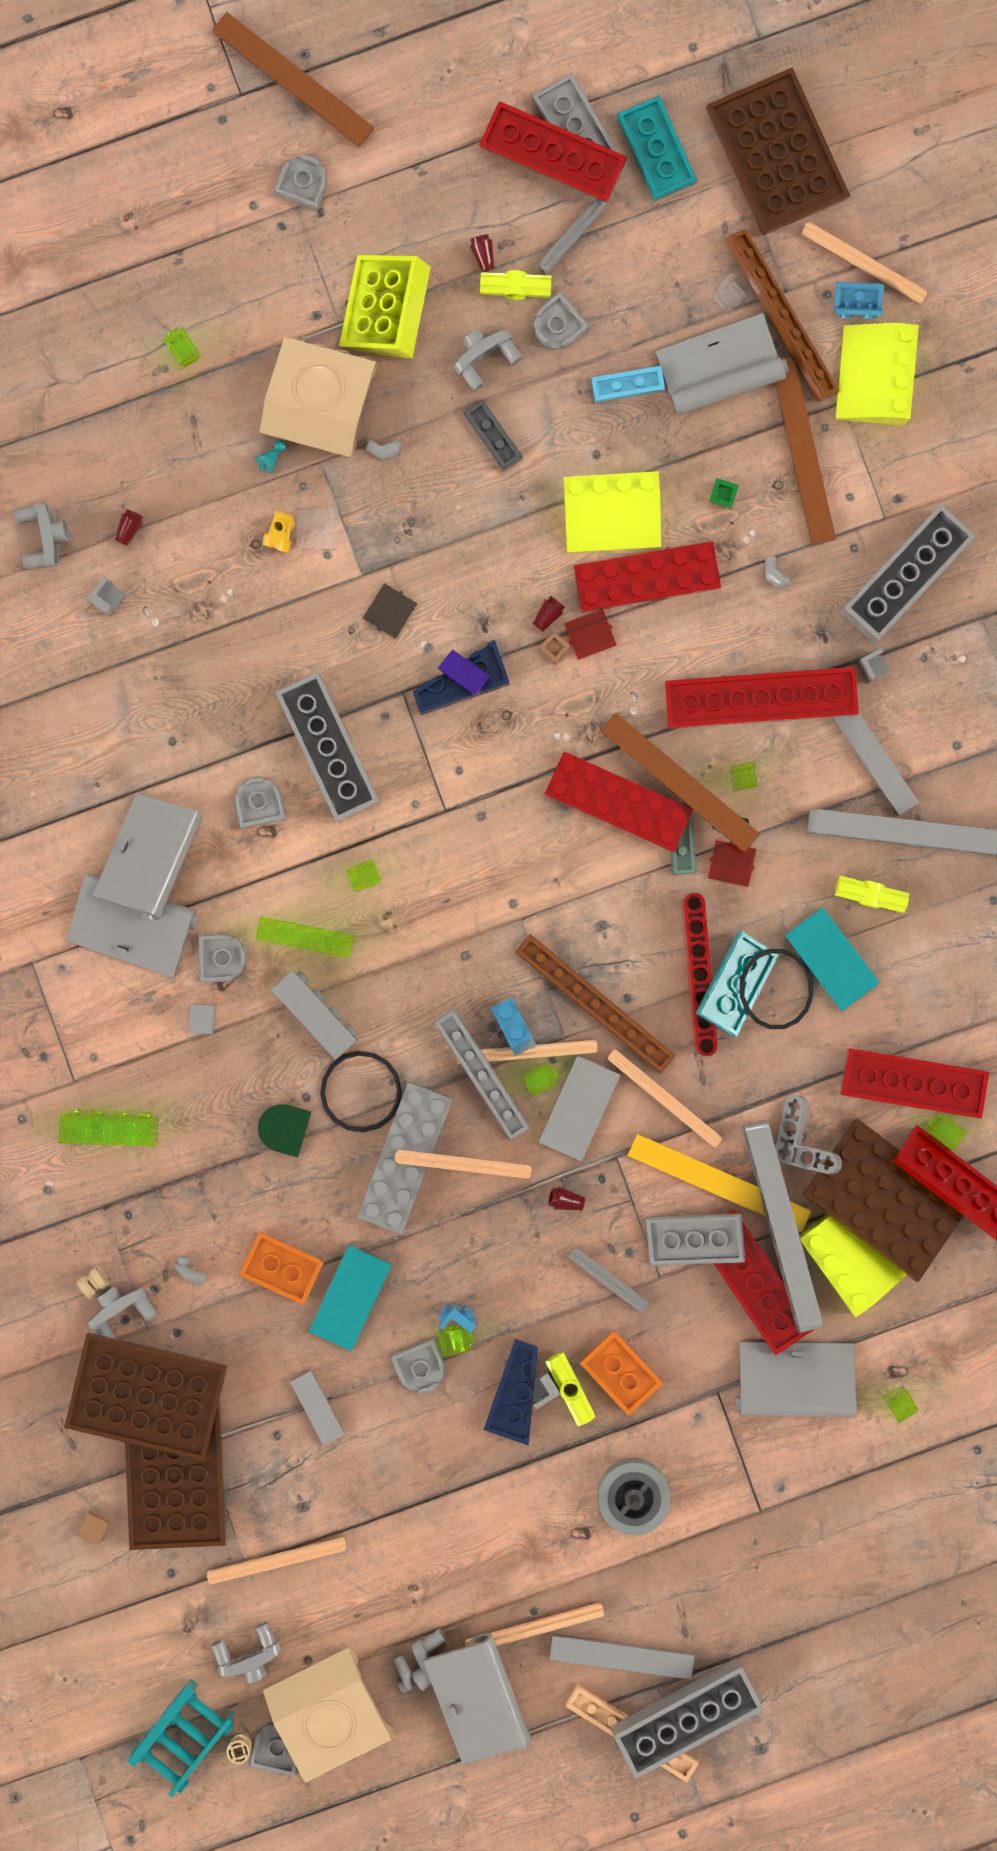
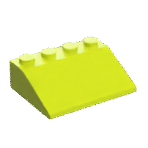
[339,255,431,359]
[835,323,919,426]
[563,471,661,553]
[799,1214,906,1317]

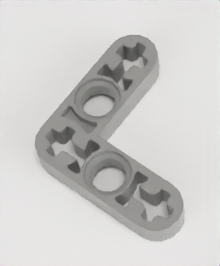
[775,1095,842,1174]

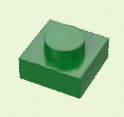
[709,478,739,509]

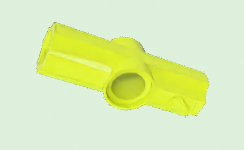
[480,270,552,300]
[834,876,909,913]
[545,1352,596,1426]

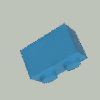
[491,997,536,1056]

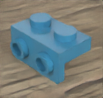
[833,281,884,319]
[438,1301,477,1333]

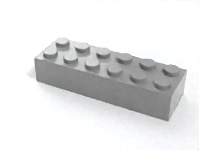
[840,504,976,644]
[275,672,381,823]
[357,1081,453,1234]
[610,1658,764,1780]

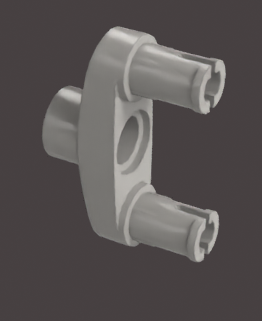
[453,329,523,392]
[14,501,70,569]
[87,1285,158,1339]
[211,1621,282,1684]
[412,1628,447,1691]

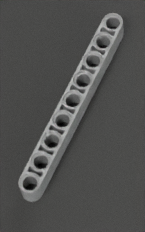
[807,809,997,856]
[743,1119,823,1333]

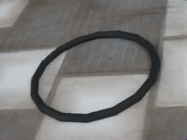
[740,949,813,1029]
[320,1051,402,1133]

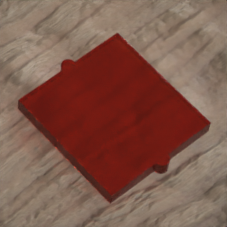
[564,609,617,660]
[708,840,756,887]

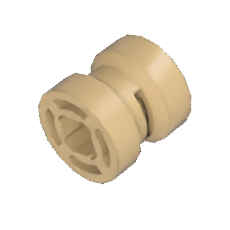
[76,1266,110,1299]
[226,1732,253,1765]

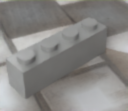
[271,970,358,1060]

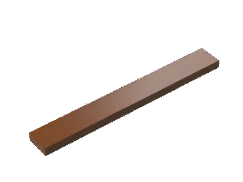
[212,11,374,148]
[725,229,840,402]
[775,356,836,545]
[600,713,760,853]
[515,934,676,1073]

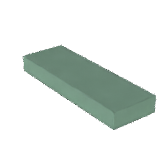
[671,803,696,876]

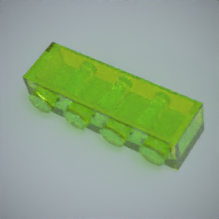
[255,916,355,958]
[59,1109,159,1147]

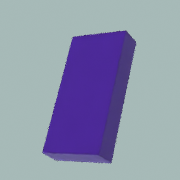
[438,649,490,697]

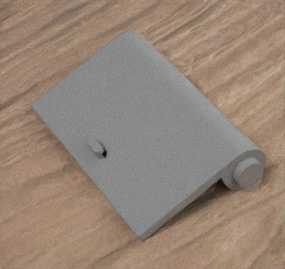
[655,313,789,416]
[92,794,203,922]
[66,873,199,978]
[734,1342,856,1417]
[423,1633,531,1764]

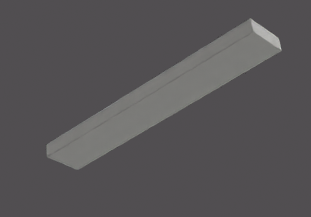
[832,713,919,816]
[434,1008,530,1140]
[549,1634,695,1680]

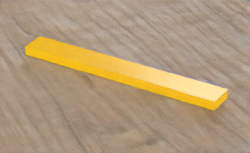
[627,1134,811,1232]

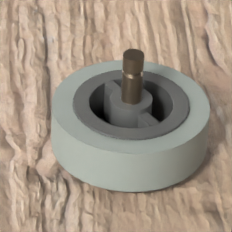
[597,1458,670,1535]

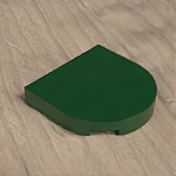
[258,1104,312,1158]

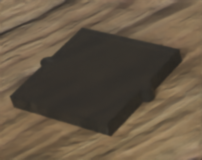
[363,583,417,639]

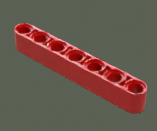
[682,893,718,1057]

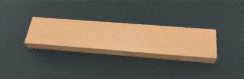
[565,1684,700,1783]

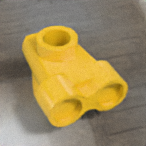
[262,511,295,552]

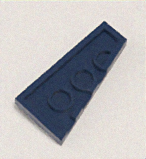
[413,639,510,715]
[484,1338,538,1446]

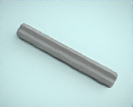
[538,198,606,274]
[568,1248,649,1313]

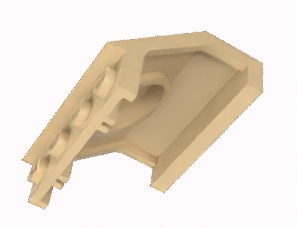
[260,337,379,457]
[263,1647,395,1783]

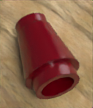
[470,234,495,272]
[115,509,144,546]
[532,595,565,632]
[548,1186,585,1211]

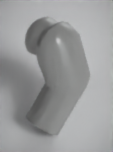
[365,439,402,460]
[765,557,790,588]
[174,1255,206,1285]
[393,1656,414,1693]

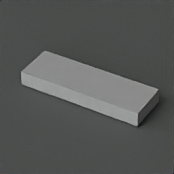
[290,1370,345,1445]

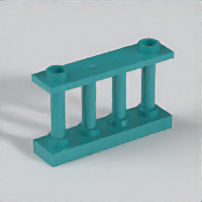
[127,1678,235,1798]

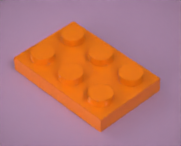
[239,1231,324,1305]
[579,1330,663,1416]

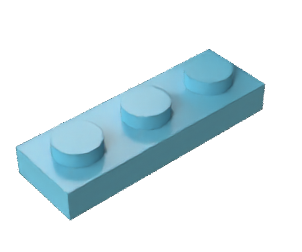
[591,366,665,403]

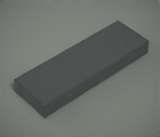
[463,399,523,472]

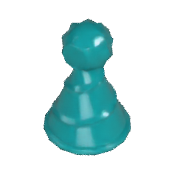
[255,440,286,473]

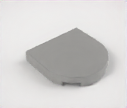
[273,155,327,211]
[533,291,590,350]
[234,777,287,829]
[198,934,247,982]
[390,1337,445,1393]
[249,1722,297,1777]

